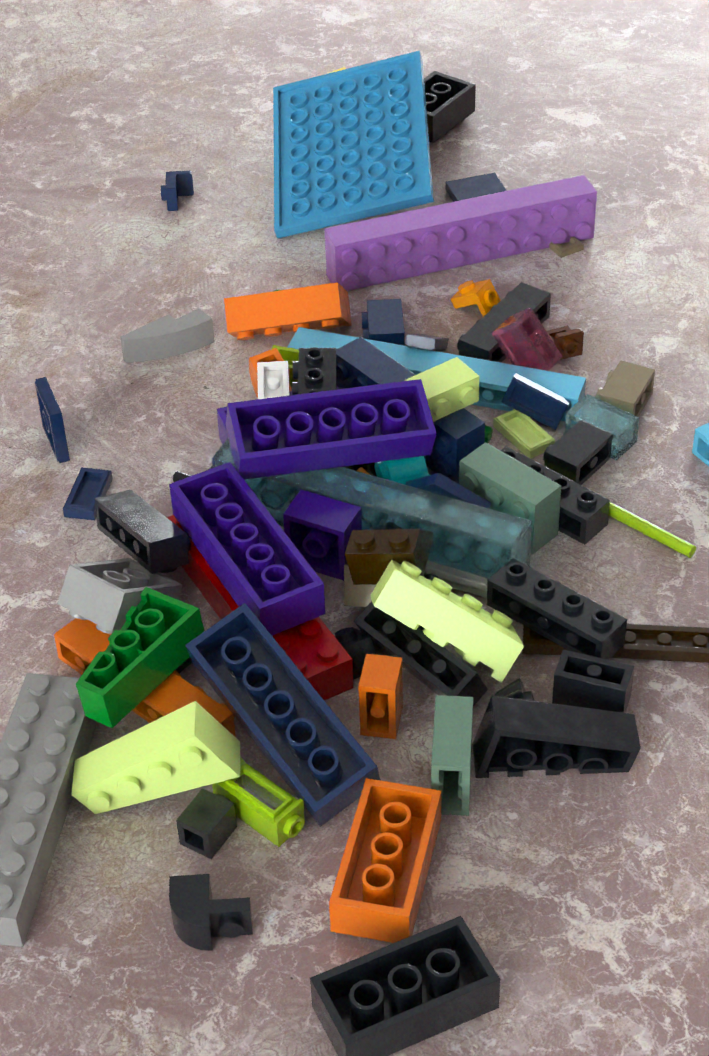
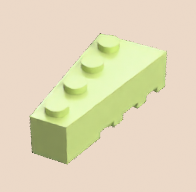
[370,560,524,683]
[71,701,240,815]

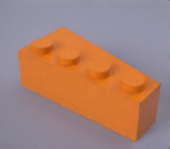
[224,282,352,340]

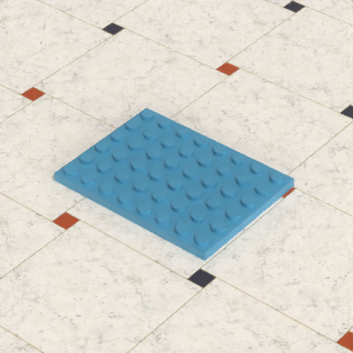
[273,50,434,238]

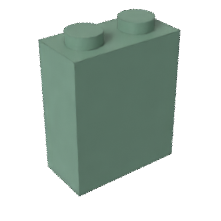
[431,695,473,816]

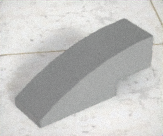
[120,309,215,363]

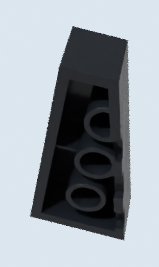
[472,696,641,778]

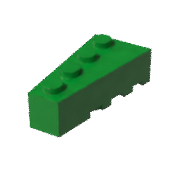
[76,587,205,728]

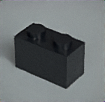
[543,420,613,485]
[552,649,634,713]

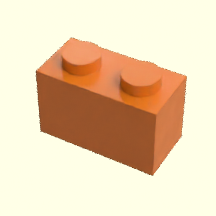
[358,654,403,739]

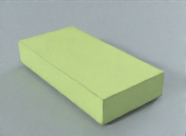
[493,409,555,459]

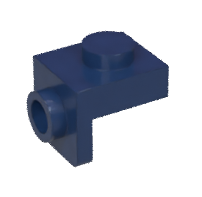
[161,170,194,211]

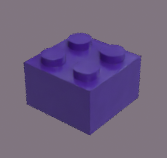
[283,489,362,581]

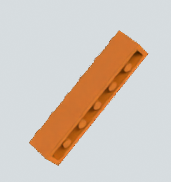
[54,618,236,737]

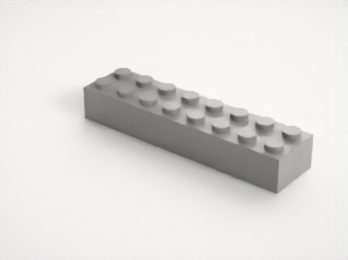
[0,673,97,947]

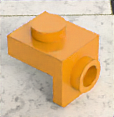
[450,279,501,317]

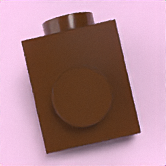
[541,326,584,361]

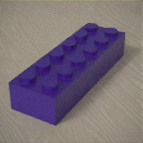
[226,379,437,480]
[169,462,326,635]

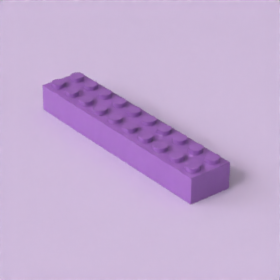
[324,175,597,291]

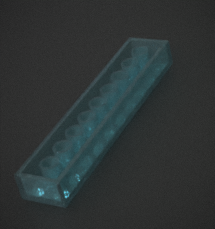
[212,438,532,578]

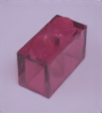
[491,307,563,371]

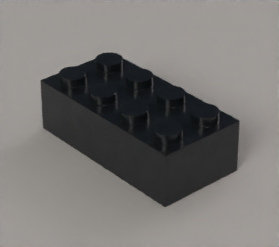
[310,916,500,1056]

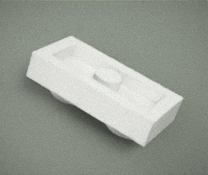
[257,361,290,399]

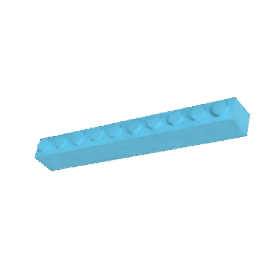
[287,327,586,423]

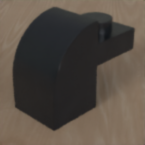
[169,874,253,951]

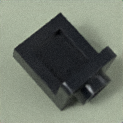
[335,627,376,680]

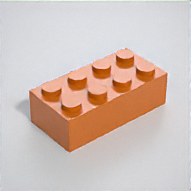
[329,778,442,943]

